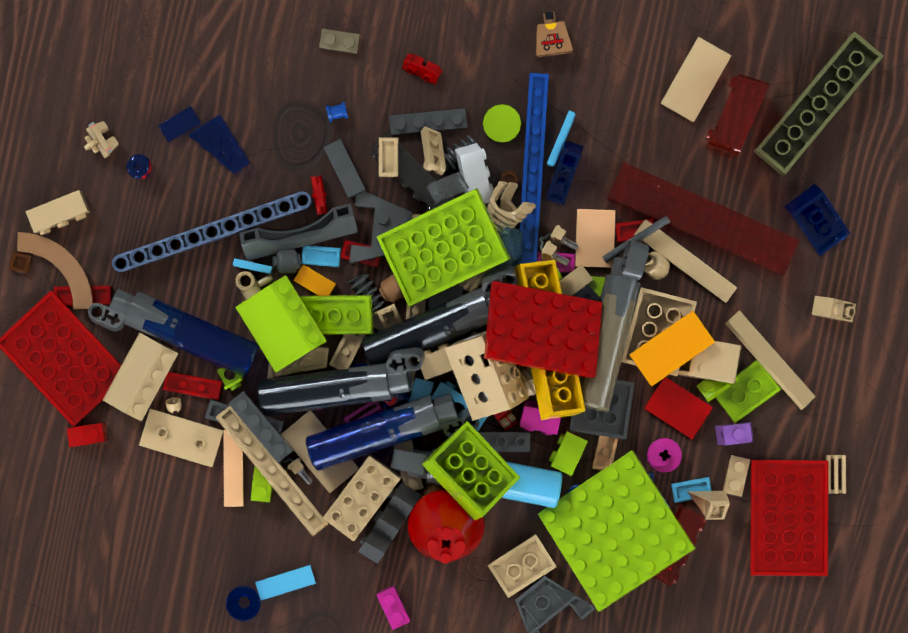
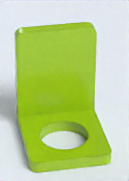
[217,362,244,391]

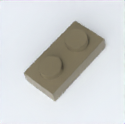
[319,29,360,54]

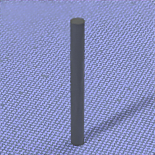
[602,215,671,263]

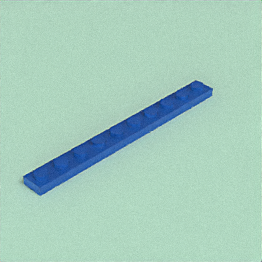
[517,73,549,264]

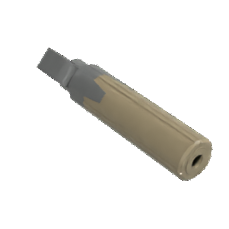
[579,240,649,412]

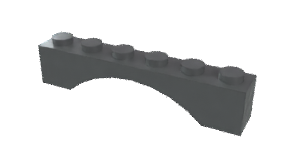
[239,203,358,261]

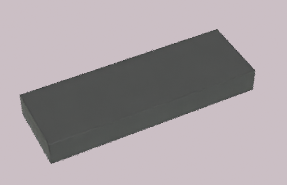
[324,139,366,199]

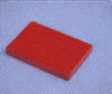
[644,377,713,440]

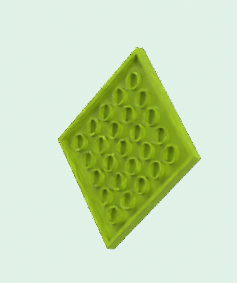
[538,450,696,612]

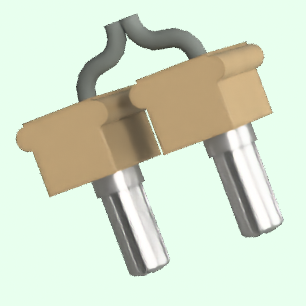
[539,225,578,266]
[279,458,313,484]

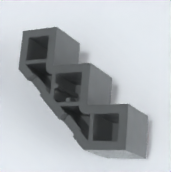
[358,482,421,564]

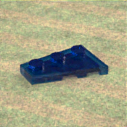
[188,115,251,174]

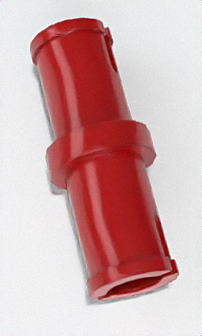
[310,175,328,215]

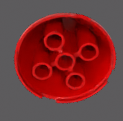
[408,490,485,564]

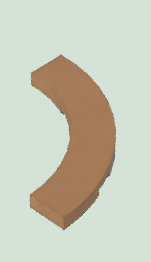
[17,232,93,309]

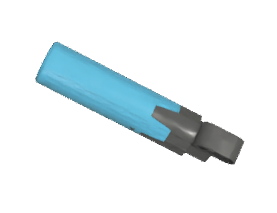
[391,447,563,508]

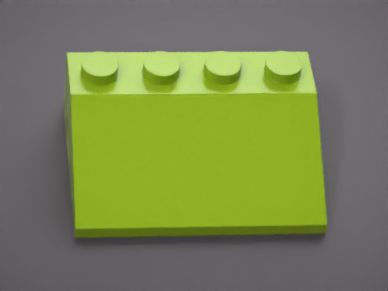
[235,275,326,373]
[422,421,520,520]

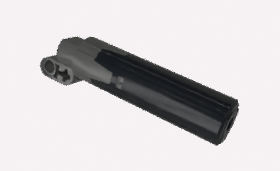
[362,265,517,365]
[258,348,425,416]

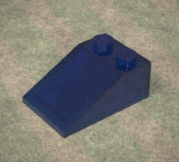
[784,184,851,256]

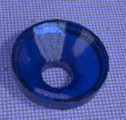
[226,586,261,621]

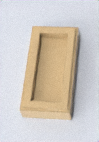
[379,138,398,177]

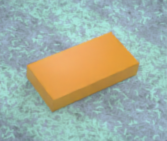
[293,264,336,296]

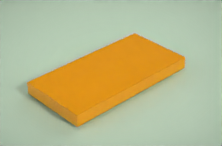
[629,311,715,386]

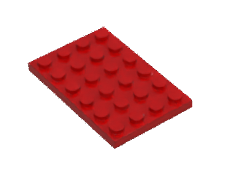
[484,281,602,378]
[0,290,121,427]
[750,460,828,576]

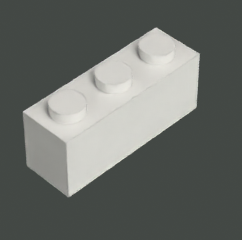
[455,143,494,204]

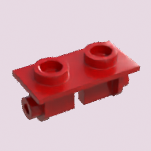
[402,53,443,85]

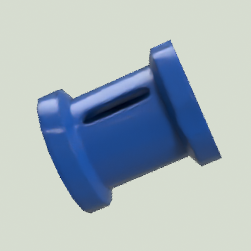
[326,102,348,122]

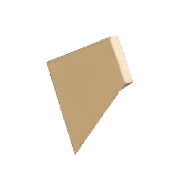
[373,304,402,331]
[687,491,730,520]

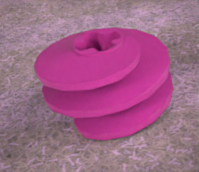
[647,438,682,473]

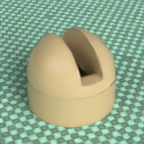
[165,397,182,413]

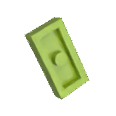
[696,375,739,402]

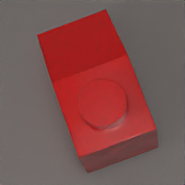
[66,422,108,447]

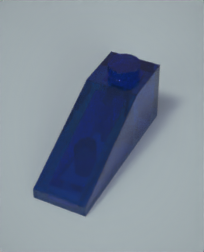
[546,140,584,205]

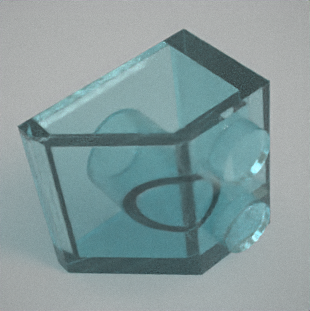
[494,227,522,269]

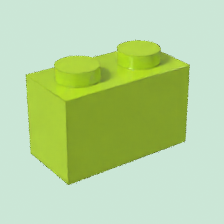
[549,431,588,476]

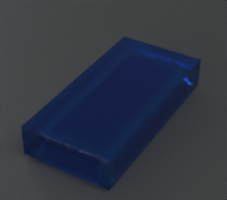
[158,106,201,143]

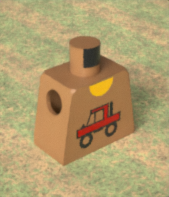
[536,12,573,58]

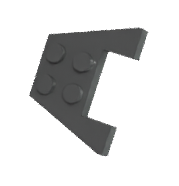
[350,191,412,264]
[515,575,595,633]

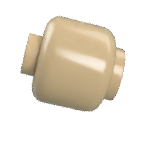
[644,251,670,280]

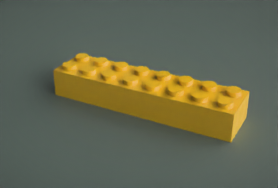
[514,260,585,420]

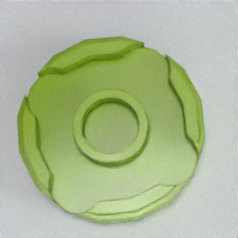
[483,104,521,143]

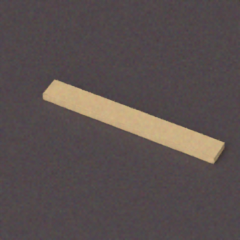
[216,406,328,536]

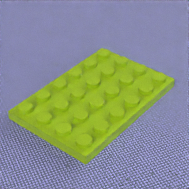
[377,188,510,307]

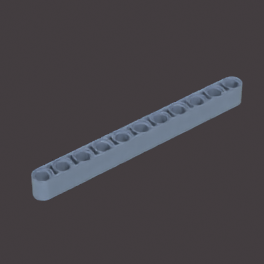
[112,191,312,272]

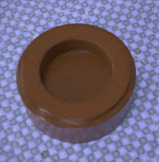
[499,171,519,189]

